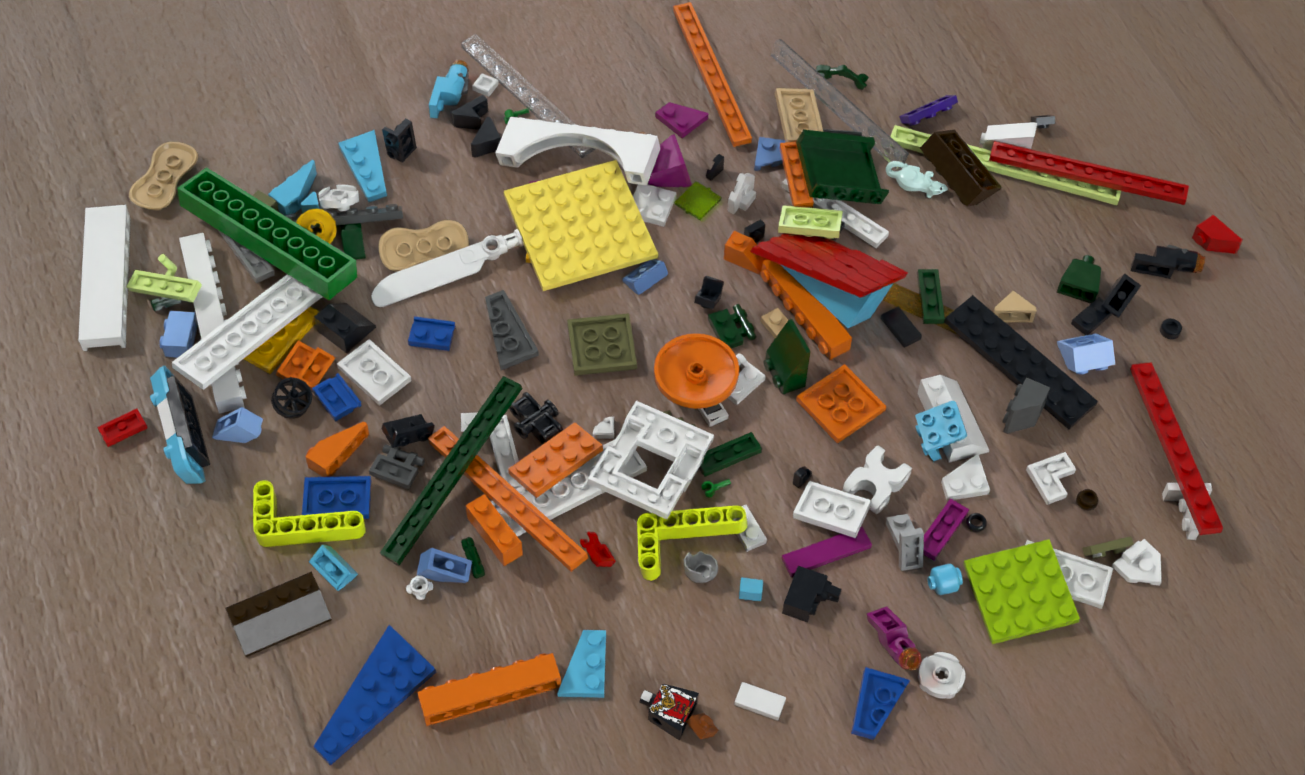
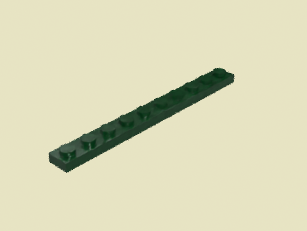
[380,376,523,566]

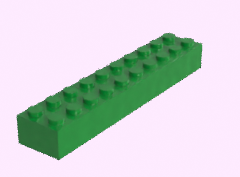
[177,167,357,300]

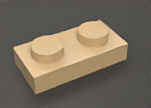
[761,308,788,338]

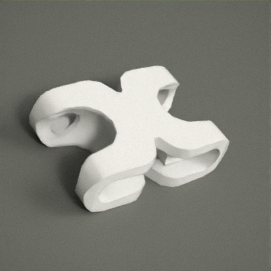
[843,446,912,514]

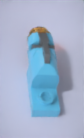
[429,60,469,119]

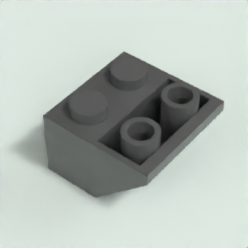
[1002,377,1050,434]

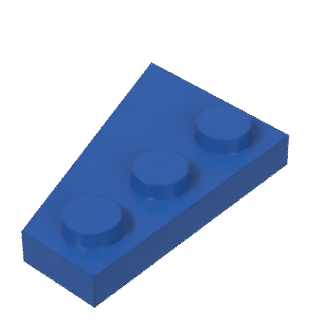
[851,667,910,740]

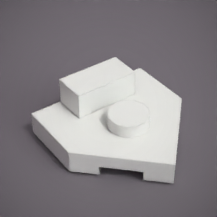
[728,173,756,214]
[1112,539,1161,586]

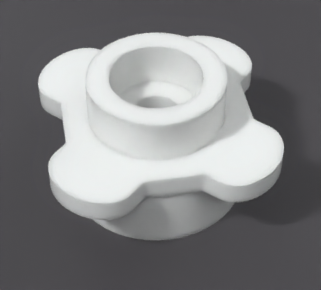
[406,575,433,600]

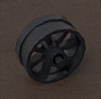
[271,377,313,419]

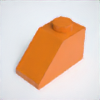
[724,231,767,275]

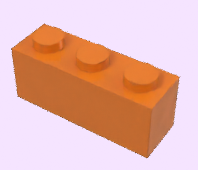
[466,494,523,566]

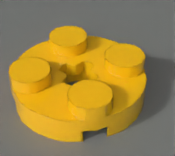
[296,208,337,244]

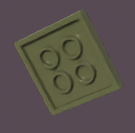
[567,313,637,376]

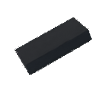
[881,306,922,348]

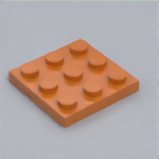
[796,364,887,444]

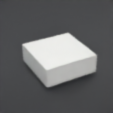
[472,73,499,97]

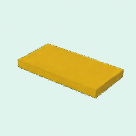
[244,307,319,374]

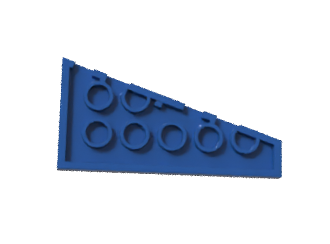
[313,625,436,765]

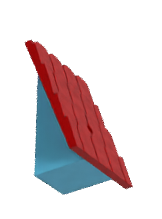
[750,233,908,328]

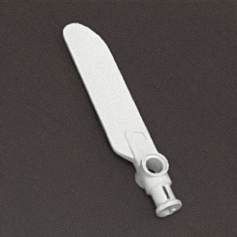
[371,229,524,307]

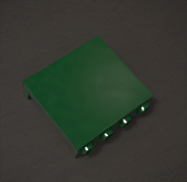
[796,129,889,204]

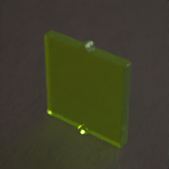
[675,181,722,220]

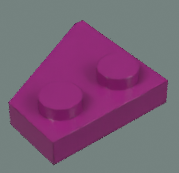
[655,102,709,138]

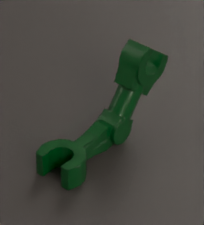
[815,65,869,90]

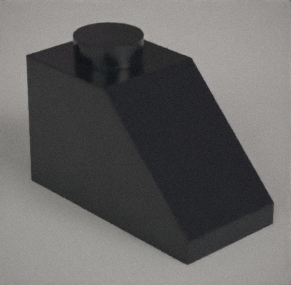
[1101,273,1141,318]

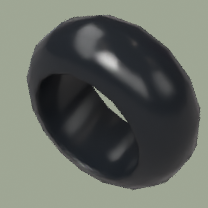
[966,513,987,532]

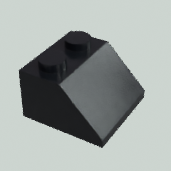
[314,303,376,353]

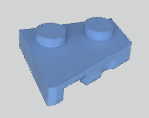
[754,137,786,171]

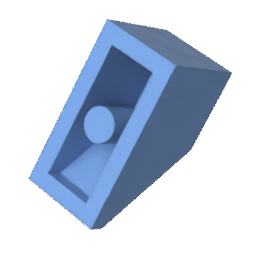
[417,548,472,583]

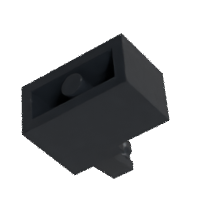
[782,566,842,622]

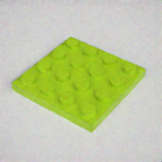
[963,539,1080,644]

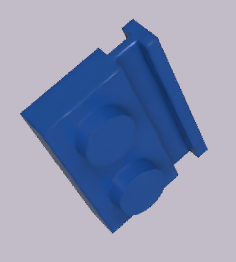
[408,316,456,351]
[312,373,362,422]

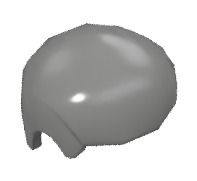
[683,551,718,583]

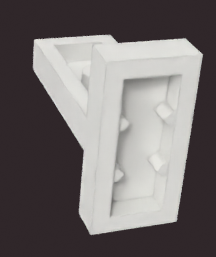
[1162,483,1212,540]

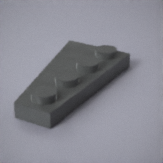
[485,290,539,370]

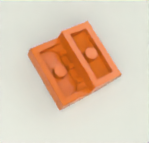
[276,340,336,391]

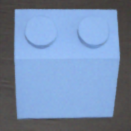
[1057,333,1115,374]

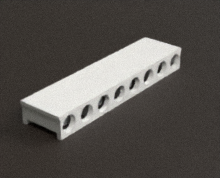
[78,205,130,351]

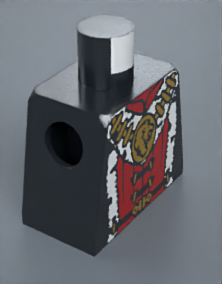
[640,684,699,740]

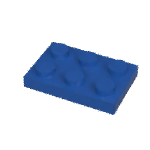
[302,476,372,519]

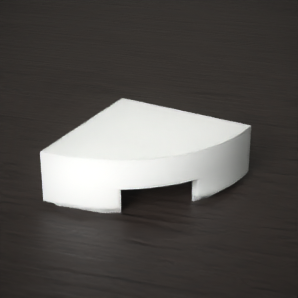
[593,416,614,439]

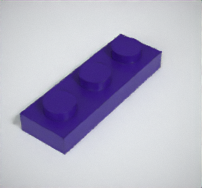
[899,95,958,126]

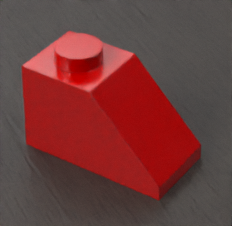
[1192,215,1243,254]

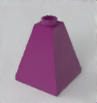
[648,134,693,187]

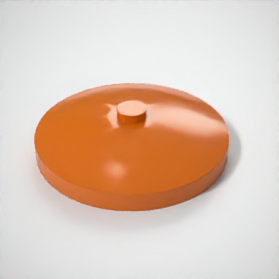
[654,334,739,409]

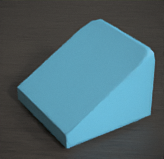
[739,578,763,601]

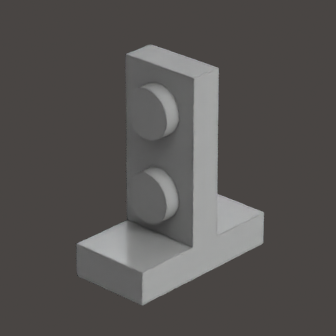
[886,514,924,571]

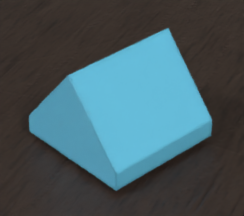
[301,191,319,213]

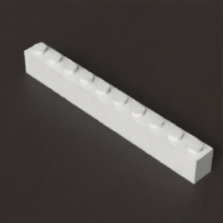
[179,233,247,414]

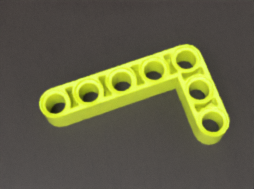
[253,480,366,547]
[637,505,748,581]

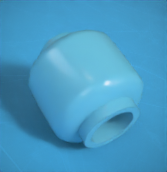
[927,564,963,595]

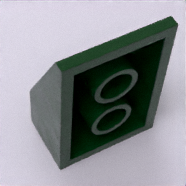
[763,319,811,395]

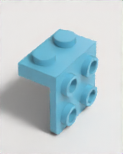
[915,401,967,461]

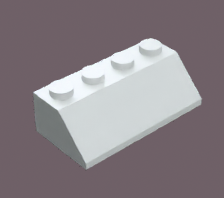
[917,375,989,463]

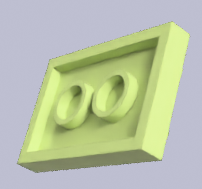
[778,206,843,239]

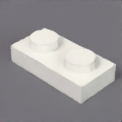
[733,505,767,552]

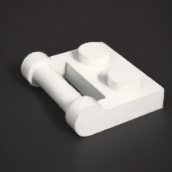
[728,353,765,405]

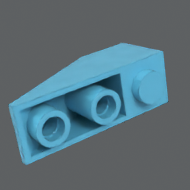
[268,160,317,216]

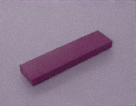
[782,526,872,577]

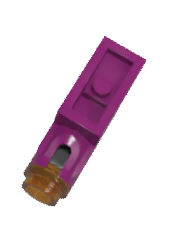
[867,606,922,671]

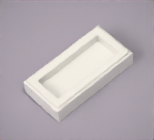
[734,682,786,721]

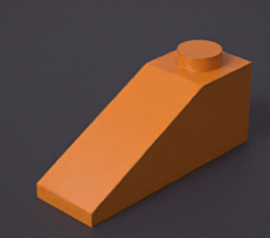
[305,421,369,477]

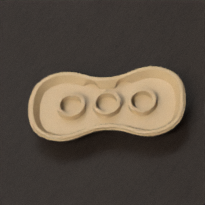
[129,142,198,211]
[379,220,469,272]

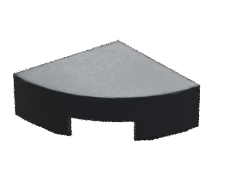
[706,154,724,181]
[793,466,812,488]

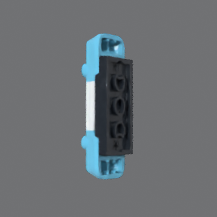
[150,366,210,484]

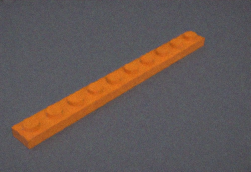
[673,2,752,147]
[428,426,588,572]

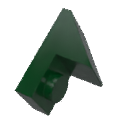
[341,223,366,260]

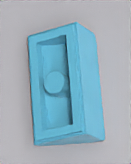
[309,545,358,591]

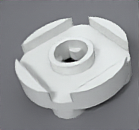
[318,185,359,211]
[918,652,965,699]

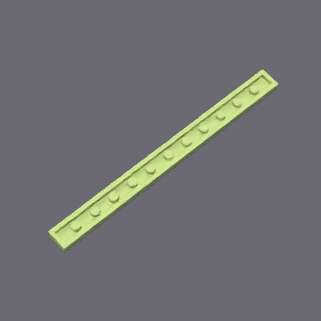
[889,125,1121,205]

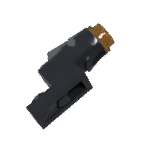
[1130,245,1205,279]

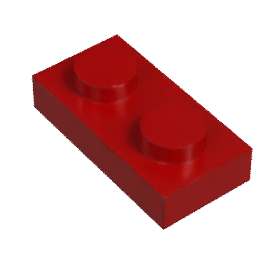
[97,408,147,447]

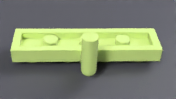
[126,254,202,302]

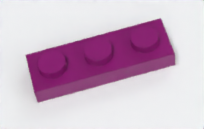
[923,498,969,561]

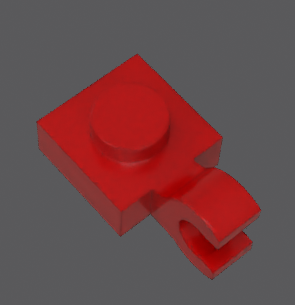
[580,531,616,567]

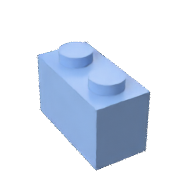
[160,311,198,358]

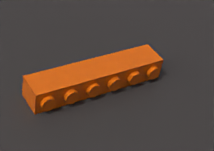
[760,259,852,360]
[417,653,561,726]

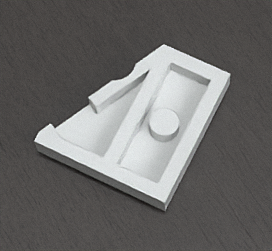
[941,455,990,501]

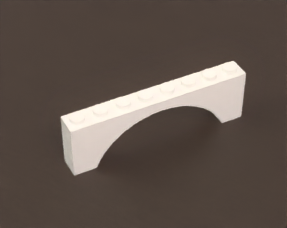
[495,117,660,186]

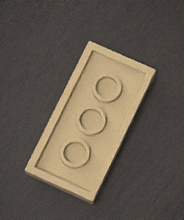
[775,88,824,142]

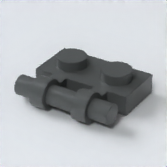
[369,444,425,490]

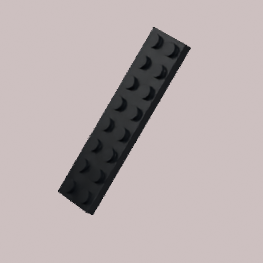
[944,295,1098,430]

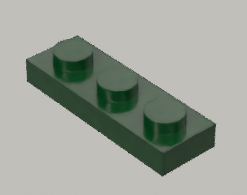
[917,269,945,324]
[699,432,762,477]

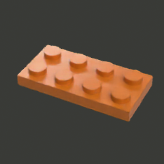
[508,422,603,498]

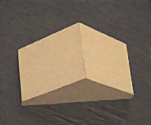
[994,291,1036,323]

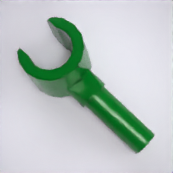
[504,108,529,124]
[701,479,731,498]

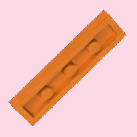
[780,142,814,208]

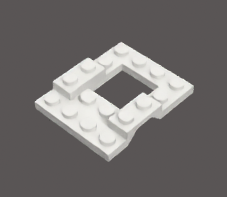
[587,401,714,519]

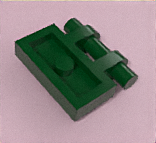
[708,304,757,349]

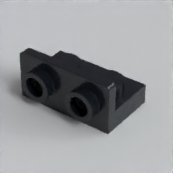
[382,118,417,163]
[381,414,435,448]

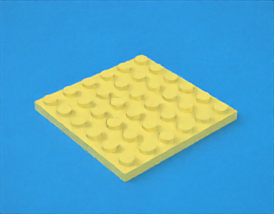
[504,160,658,291]

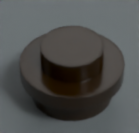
[1076,489,1098,511]

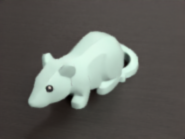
[886,161,948,198]

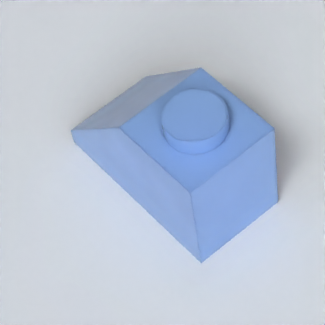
[212,407,263,443]

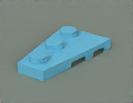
[557,630,606,698]

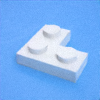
[1026,452,1076,505]

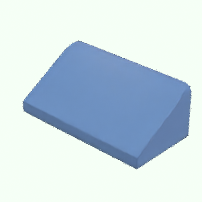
[622,259,668,295]

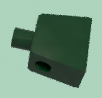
[1056,255,1101,303]

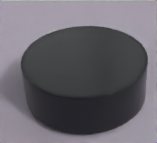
[1160,318,1182,339]

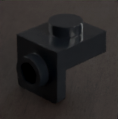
[694,276,724,309]

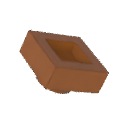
[686,713,719,739]

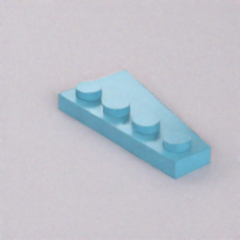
[338,130,387,203]

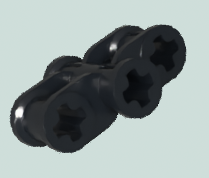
[509,392,563,445]

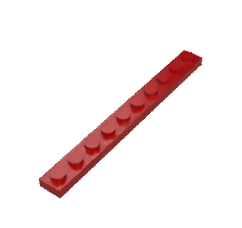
[989,141,1189,205]
[1130,362,1223,535]

